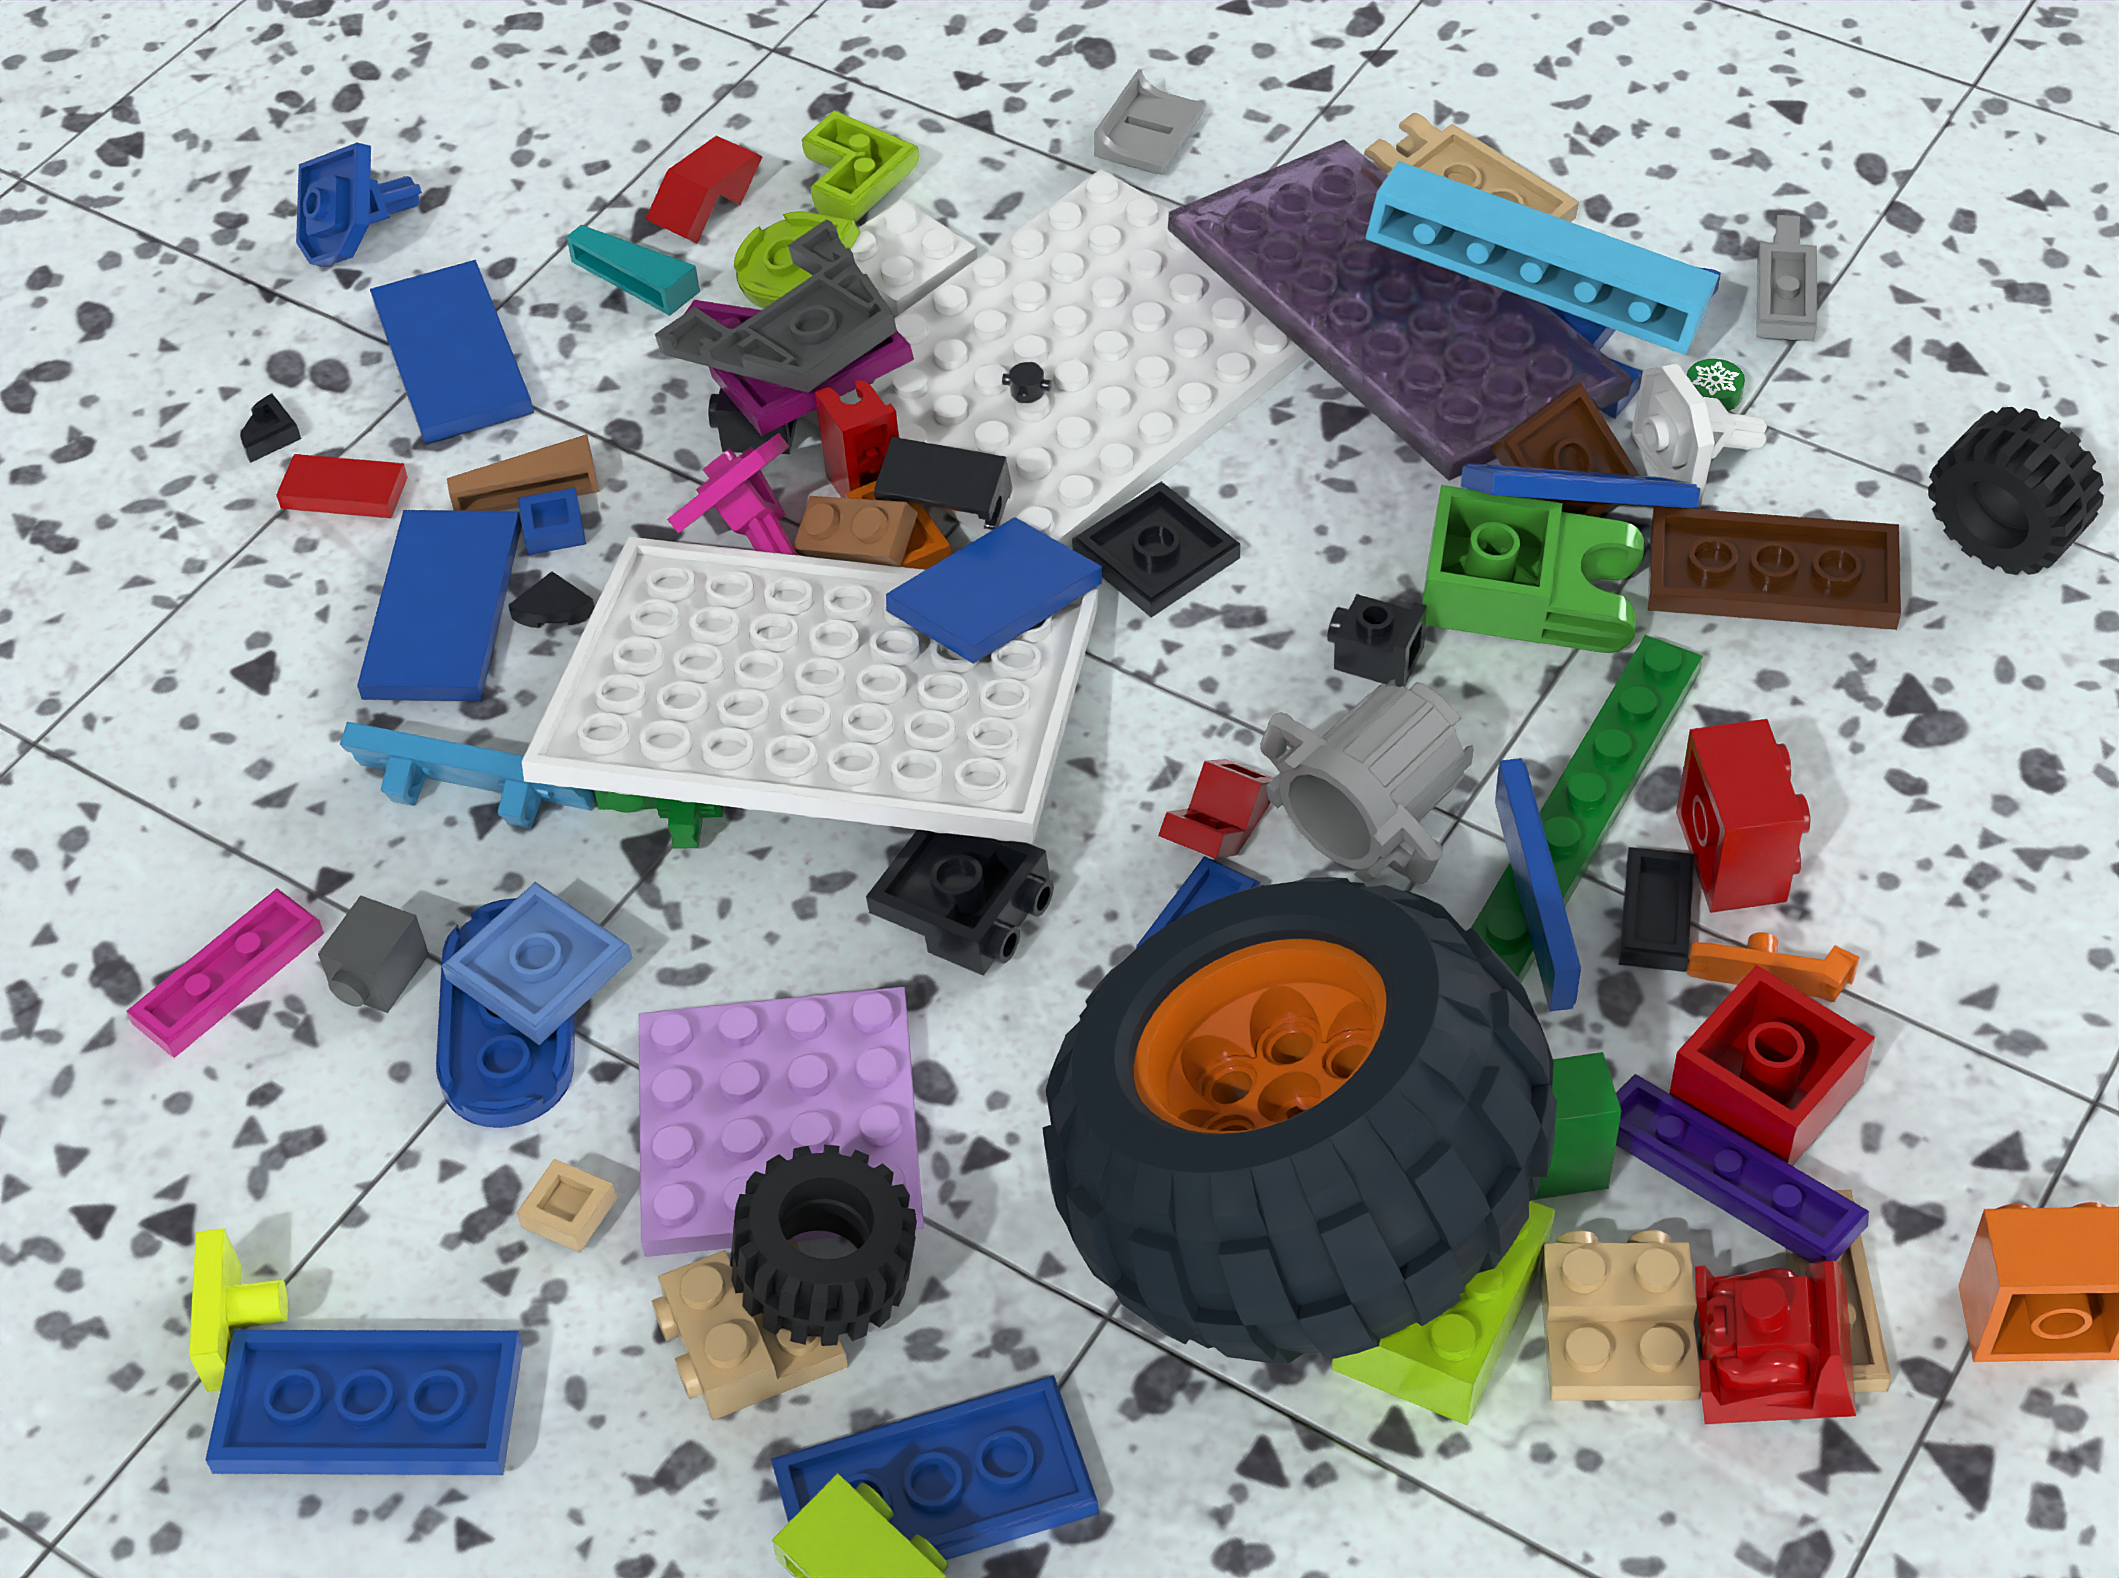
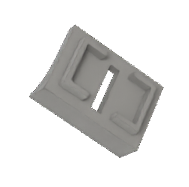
[1094,69,1205,175]

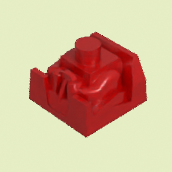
[1695,1261,1856,1424]

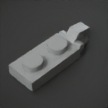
[1756,215,1817,341]

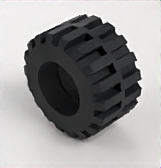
[1928,407,2104,575]
[730,1144,917,1346]

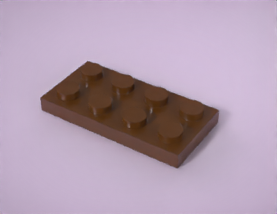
[1648,506,1901,630]

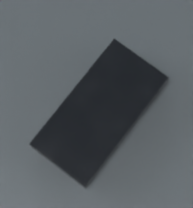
[1618,847,1695,972]

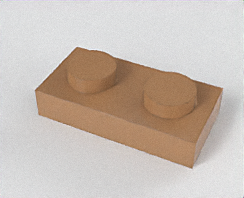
[793,496,918,567]

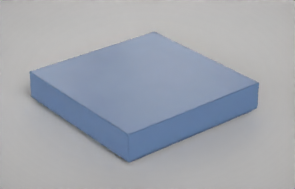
[442,882,632,1045]

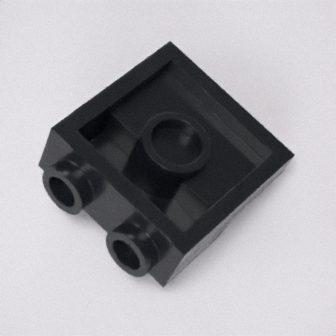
[866,829,1054,976]

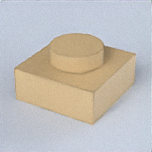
[516,1159,617,1253]

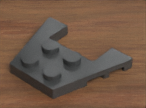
[655,219,897,392]

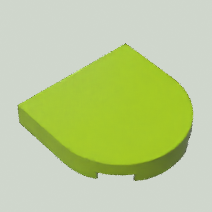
[734,211,860,308]

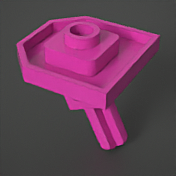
[667,433,798,555]

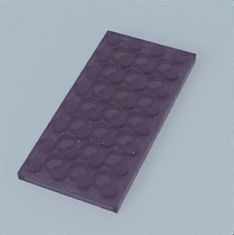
[1168,139,1632,481]

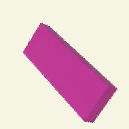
[126,888,324,1058]

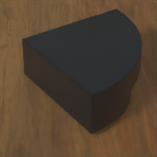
[240,393,301,463]
[508,571,595,628]

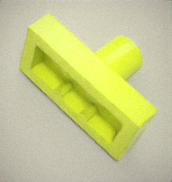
[189,1228,289,1392]

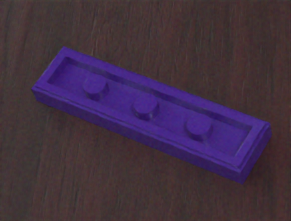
[1616,1074,1869,1264]

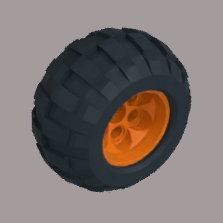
[1042,877,1557,1364]

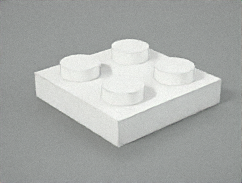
[851,198,978,317]

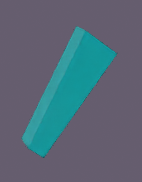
[566,225,700,316]

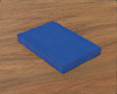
[886,517,1102,664]

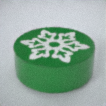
[1687,359,1745,411]

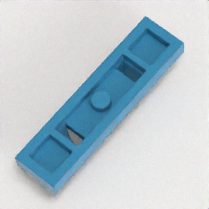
[340,722,596,829]

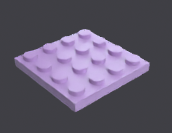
[639,986,924,1257]

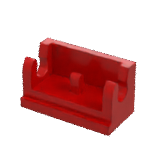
[814,380,899,498]

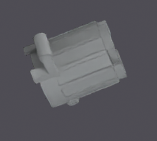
[1260,679,1474,884]

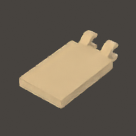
[1362,113,1579,222]

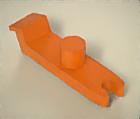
[1687,932,1860,1002]

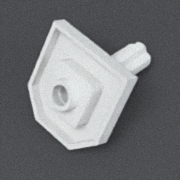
[1631,363,1767,509]

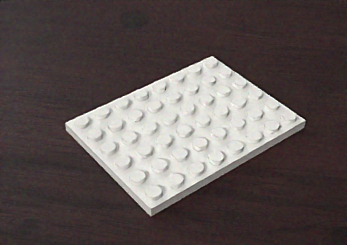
[802,169,1347,548]
[522,537,1098,843]

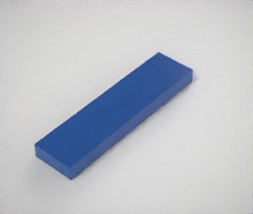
[1460,463,1701,509]
[1495,758,1581,1012]

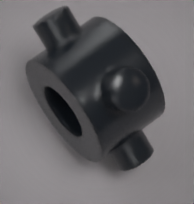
[1002,362,1052,403]

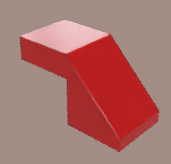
[645,135,762,244]
[1158,759,1274,859]

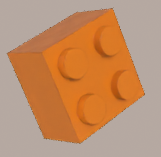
[1958,1202,2119,1362]

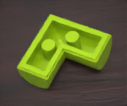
[801,110,919,223]

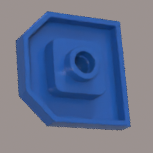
[296,142,422,267]

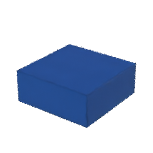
[518,487,586,555]

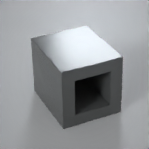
[318,895,429,1013]

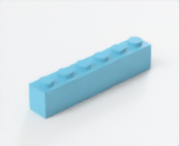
[1365,161,1719,355]

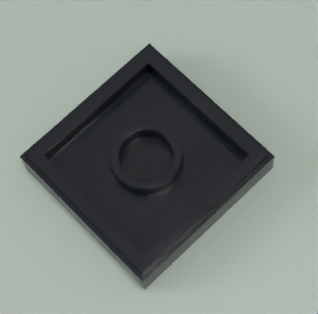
[1072,481,1240,618]

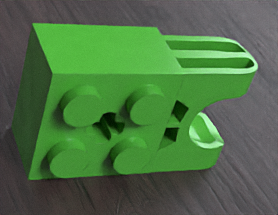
[1421,485,1644,653]

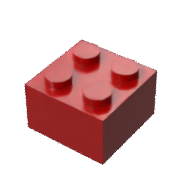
[1676,719,1810,913]
[1669,964,1875,1166]

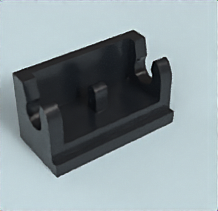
[874,437,1013,530]

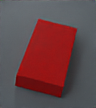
[276,454,408,518]

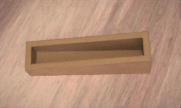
[447,434,599,511]

